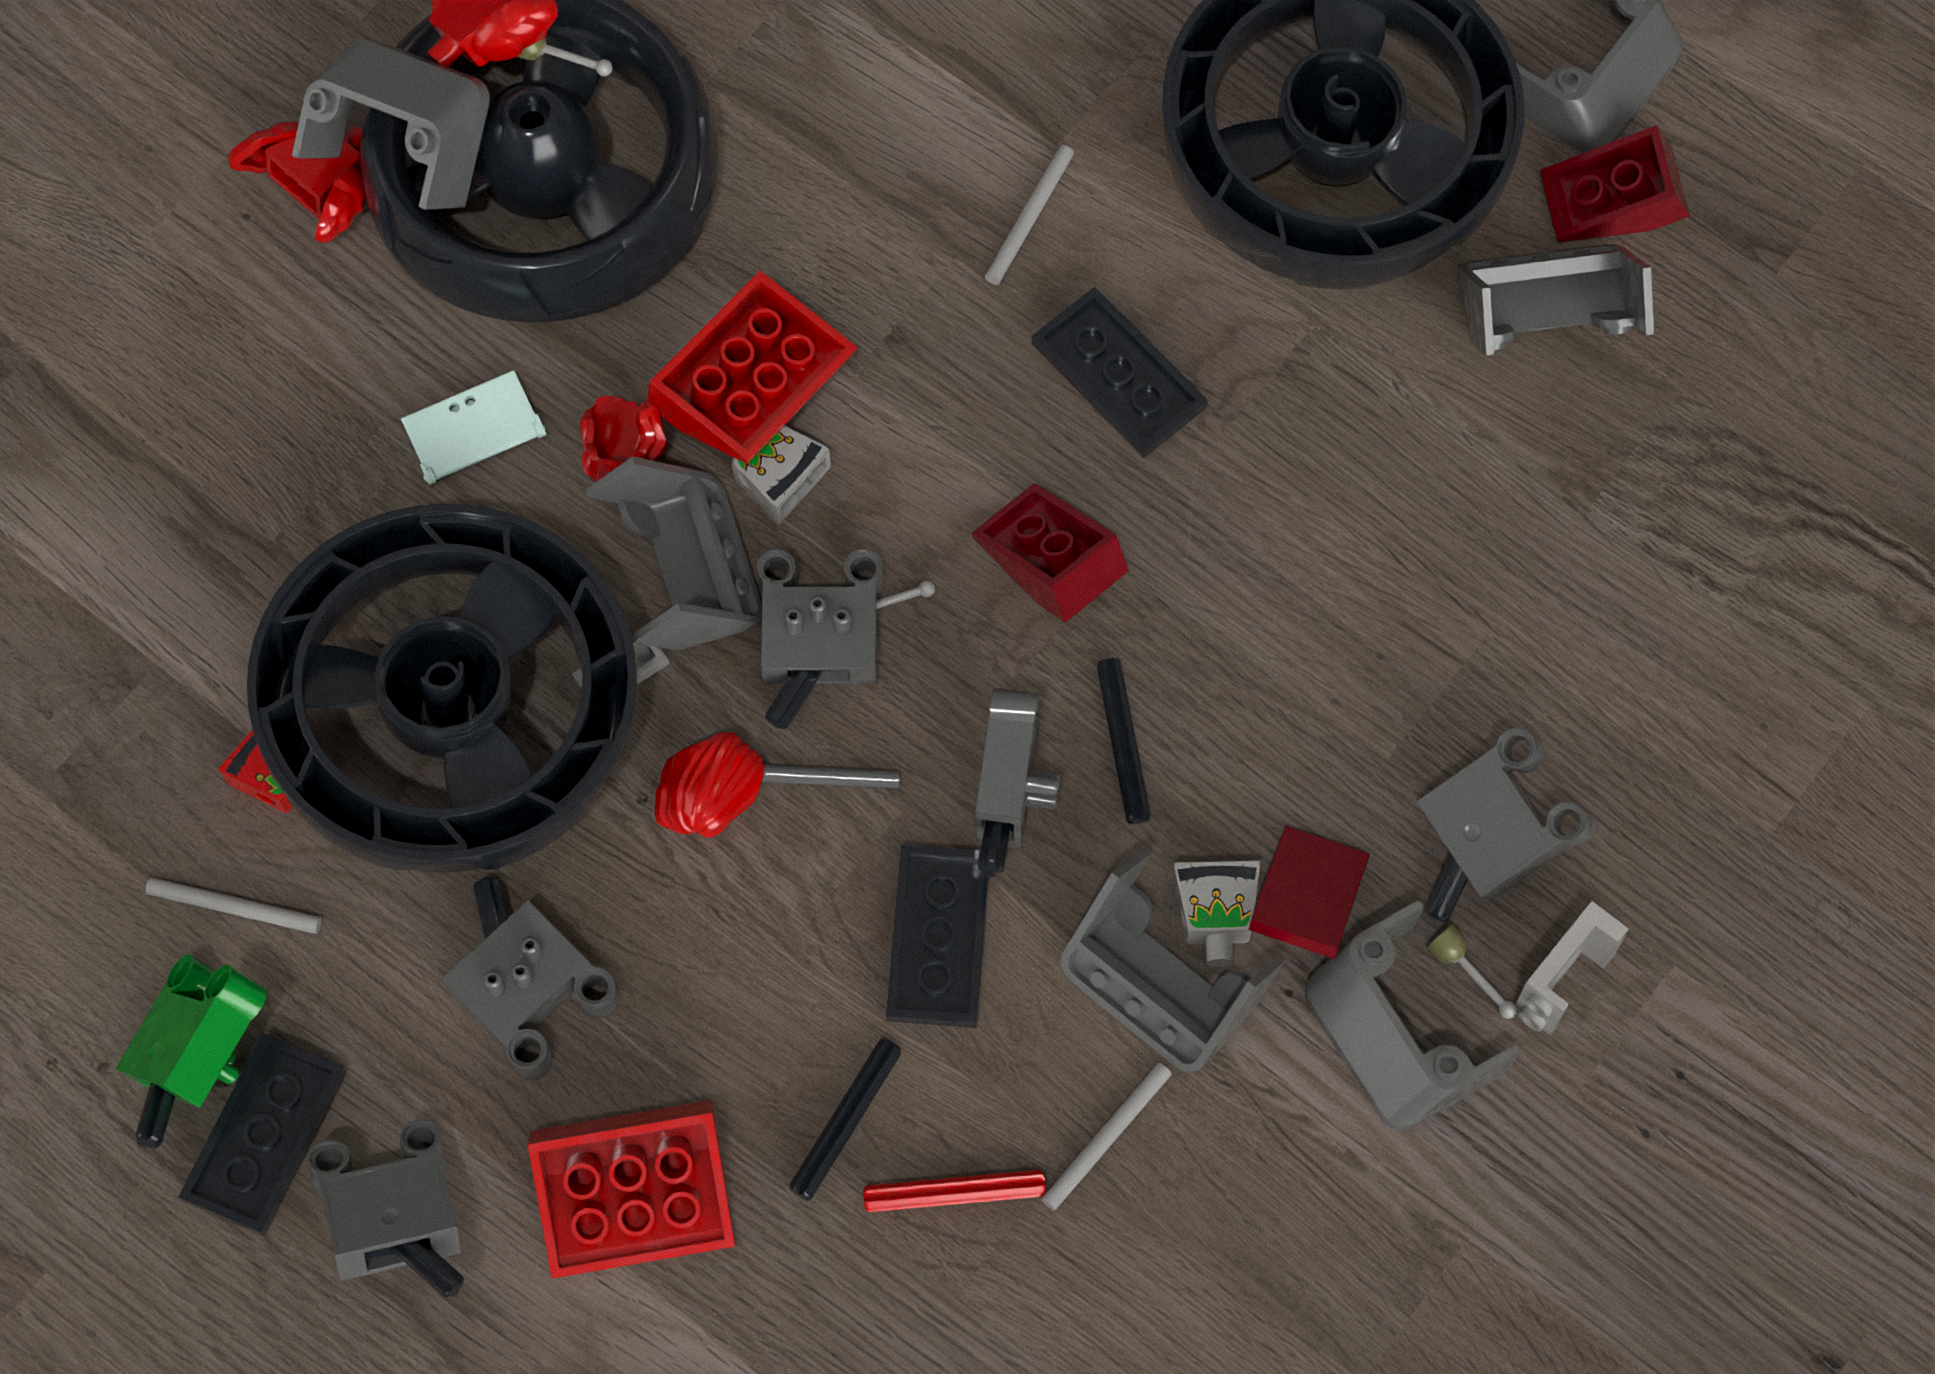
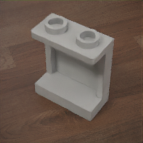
[1515,901,1629,1035]

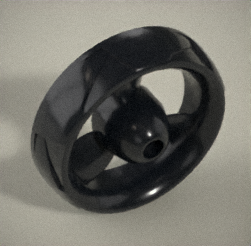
[360,0,719,322]
[1162,0,1524,289]
[247,503,637,873]

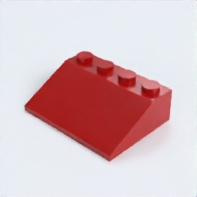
[648,271,857,464]
[528,1100,735,1279]

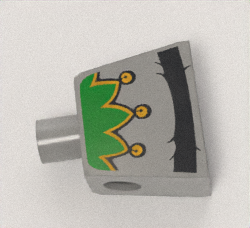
[731,426,831,525]
[1172,861,1260,967]

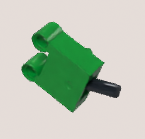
[115,954,267,1149]

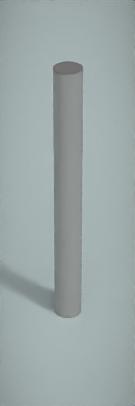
[985,145,1074,285]
[145,877,322,934]
[1041,1062,1172,1211]

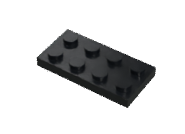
[1031,287,1208,458]
[886,845,989,1028]
[178,1032,347,1236]

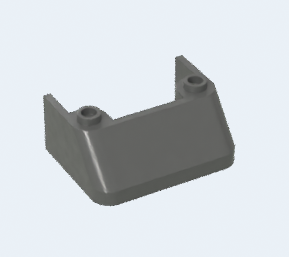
[1516,0,1683,153]
[292,39,490,209]
[1458,244,1654,356]
[585,456,762,650]
[1060,847,1287,1072]
[1305,900,1519,1131]

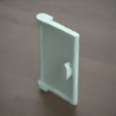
[401,370,546,486]

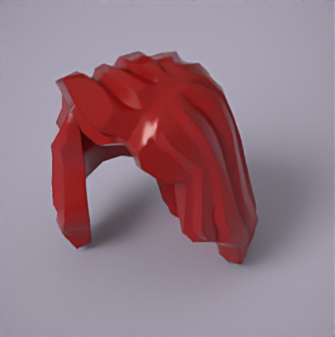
[580,395,667,482]
[654,732,765,838]

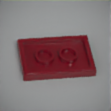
[1248,826,1370,959]

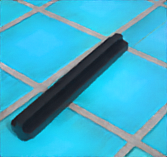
[1097,658,1150,824]
[790,1038,901,1201]

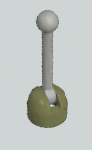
[517,38,613,76]
[1426,924,1517,1019]

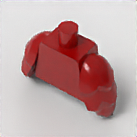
[427,0,558,67]
[227,121,366,244]

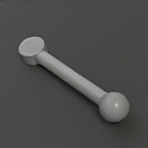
[877,580,935,609]

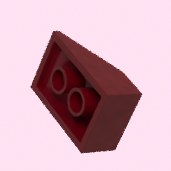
[1540,125,1690,243]
[971,483,1129,623]

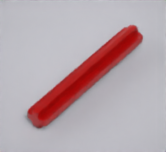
[863,1170,1046,1212]

